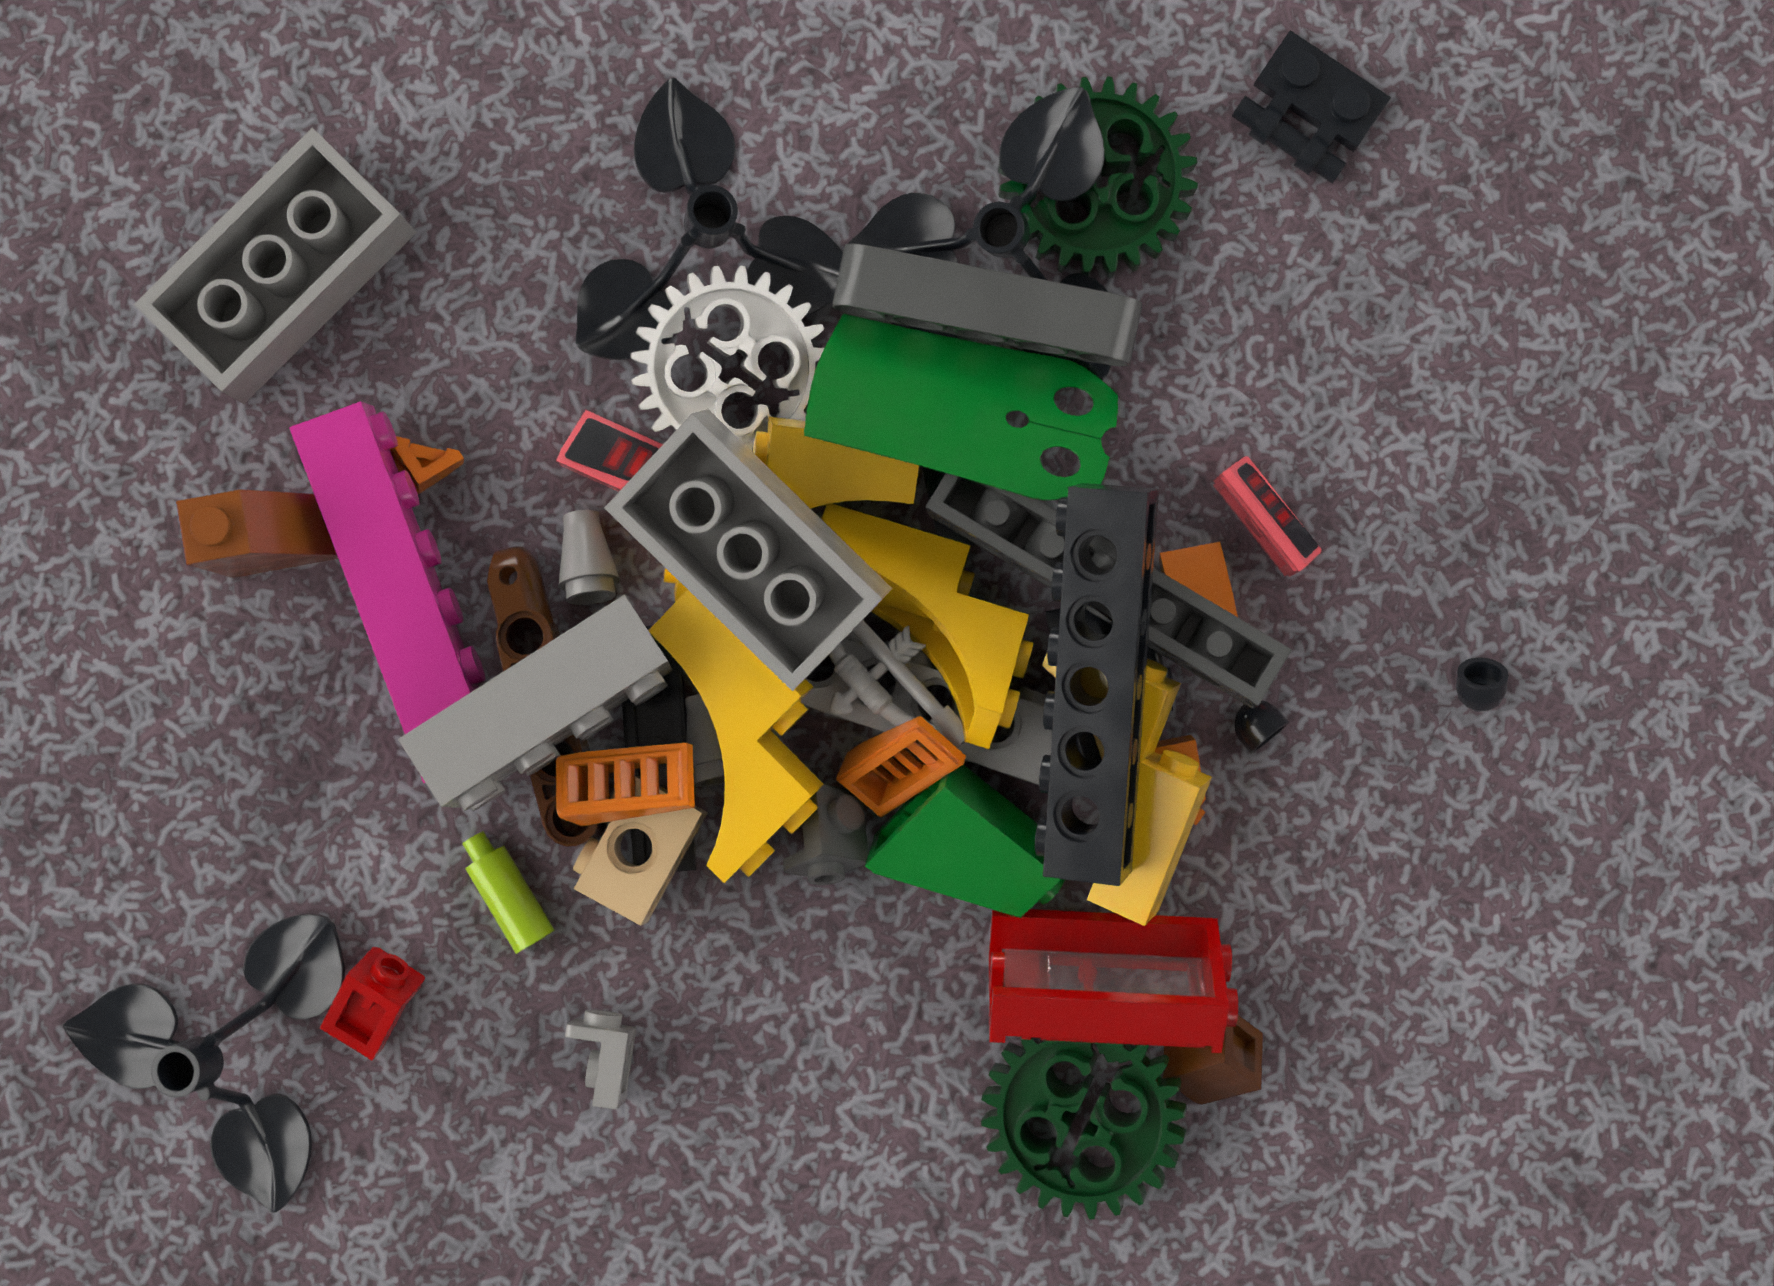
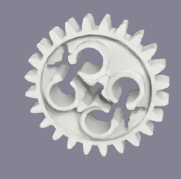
[631,266,824,451]

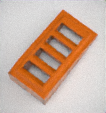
[836,716,966,818]
[556,742,695,826]

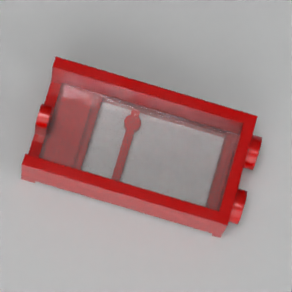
[989,909,1238,1053]

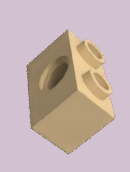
[573,776,708,926]

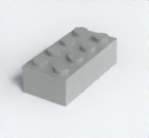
[134,128,417,404]
[604,409,892,691]
[398,594,673,811]

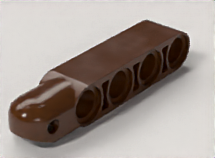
[487,546,605,847]

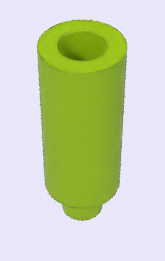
[462,831,555,954]

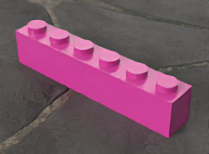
[289,401,485,784]

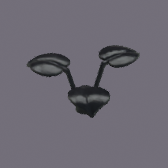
[575,78,843,360]
[848,87,1112,380]
[63,914,345,1213]

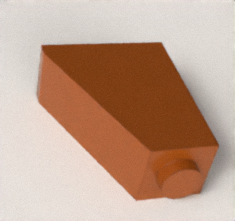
[176,489,338,578]

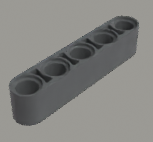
[832,244,1143,367]

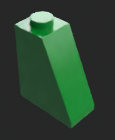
[865,765,1065,918]

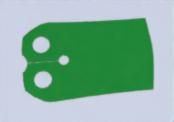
[804,313,1118,500]

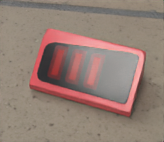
[556,410,663,492]
[1213,456,1322,577]

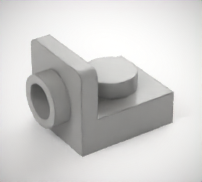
[565,1010,637,1110]

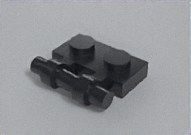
[1232,30,1391,184]

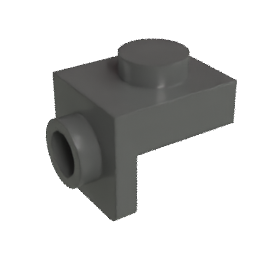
[783,784,869,885]

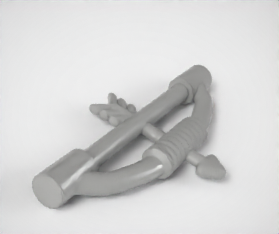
[828,620,965,748]

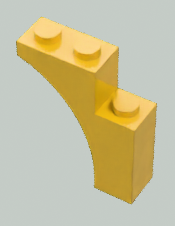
[663,417,919,602]
[822,504,1034,749]
[648,590,824,883]
[1042,653,1212,926]

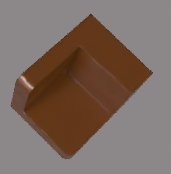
[1162,1015,1263,1105]

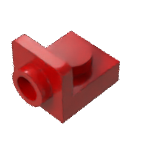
[320,947,425,1061]

